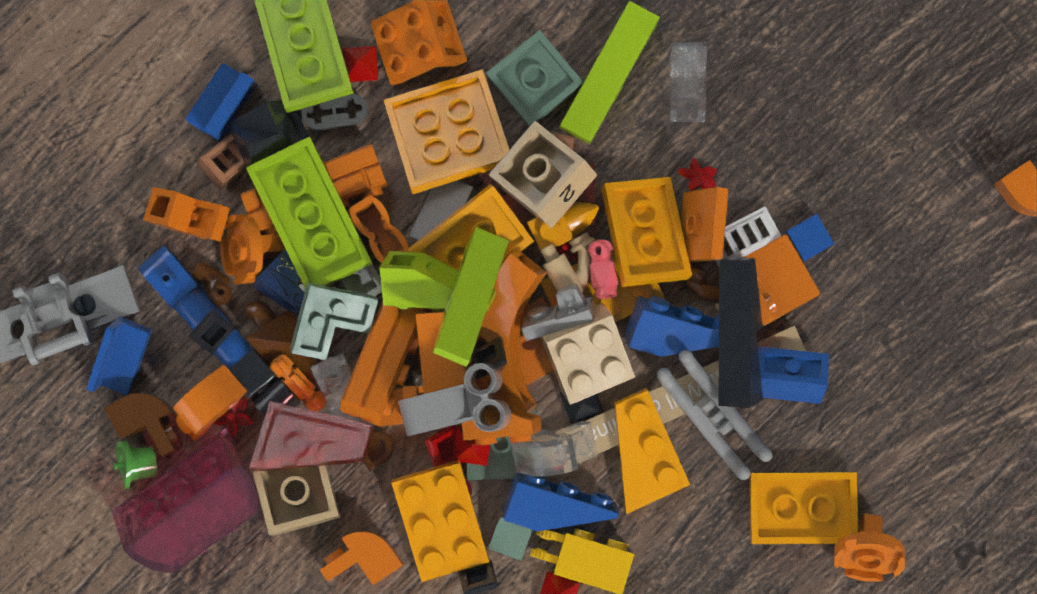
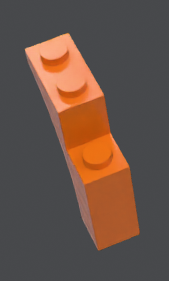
[477,251,547,413]
[415,311,542,445]

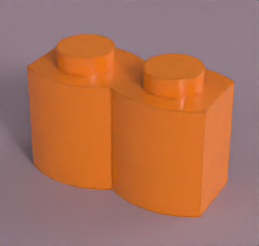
[349,195,409,264]

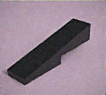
[718,258,763,408]

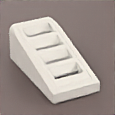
[715,207,781,267]

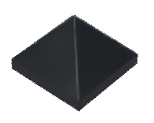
[189,309,235,354]
[471,336,507,379]
[560,392,604,426]
[458,560,499,594]

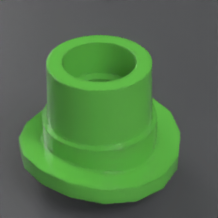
[113,441,157,490]

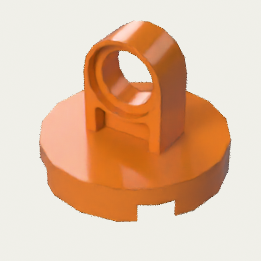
[219,214,285,284]
[834,513,906,582]

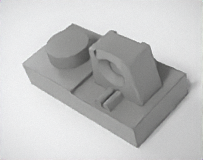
[521,284,596,341]

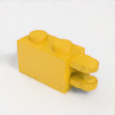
[529,528,635,594]

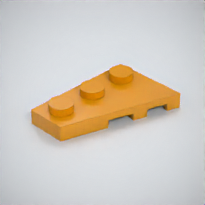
[614,388,690,514]

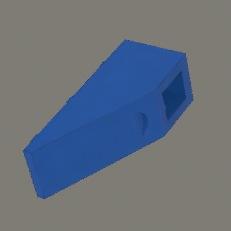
[625,296,719,356]
[503,471,619,531]

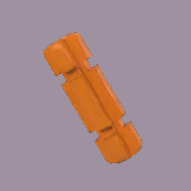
[270,354,327,413]

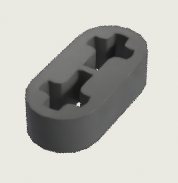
[301,93,368,132]

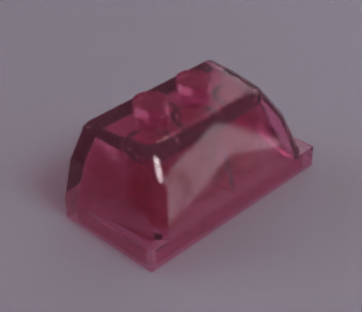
[111,428,258,574]

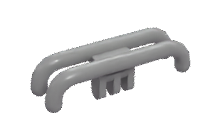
[657,350,773,480]

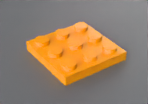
[383,69,510,194]

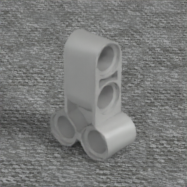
[398,363,511,437]

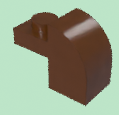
[104,393,180,457]

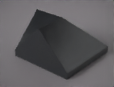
[228,100,309,188]

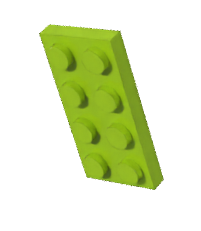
[254,0,354,113]
[246,136,373,289]

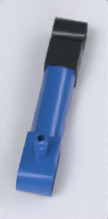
[138,245,301,425]

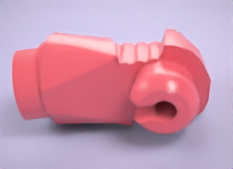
[587,239,619,299]

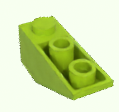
[379,251,496,312]

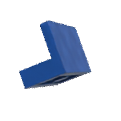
[186,64,258,142]
[86,317,152,395]
[758,346,829,404]

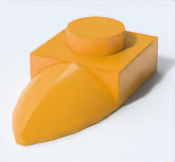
[527,202,599,250]

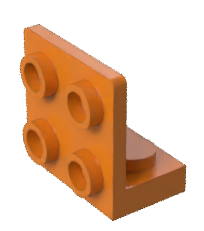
[371,0,467,86]
[740,235,820,327]

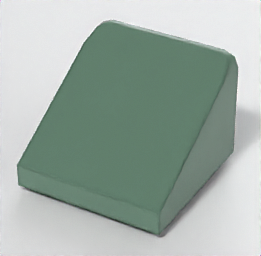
[488,516,532,561]

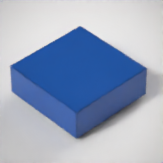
[785,214,834,262]

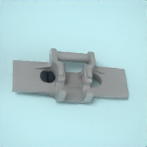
[0,265,140,366]

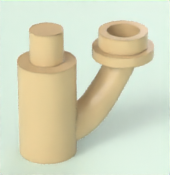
[540,232,595,292]

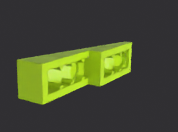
[559,0,660,145]
[433,227,509,367]

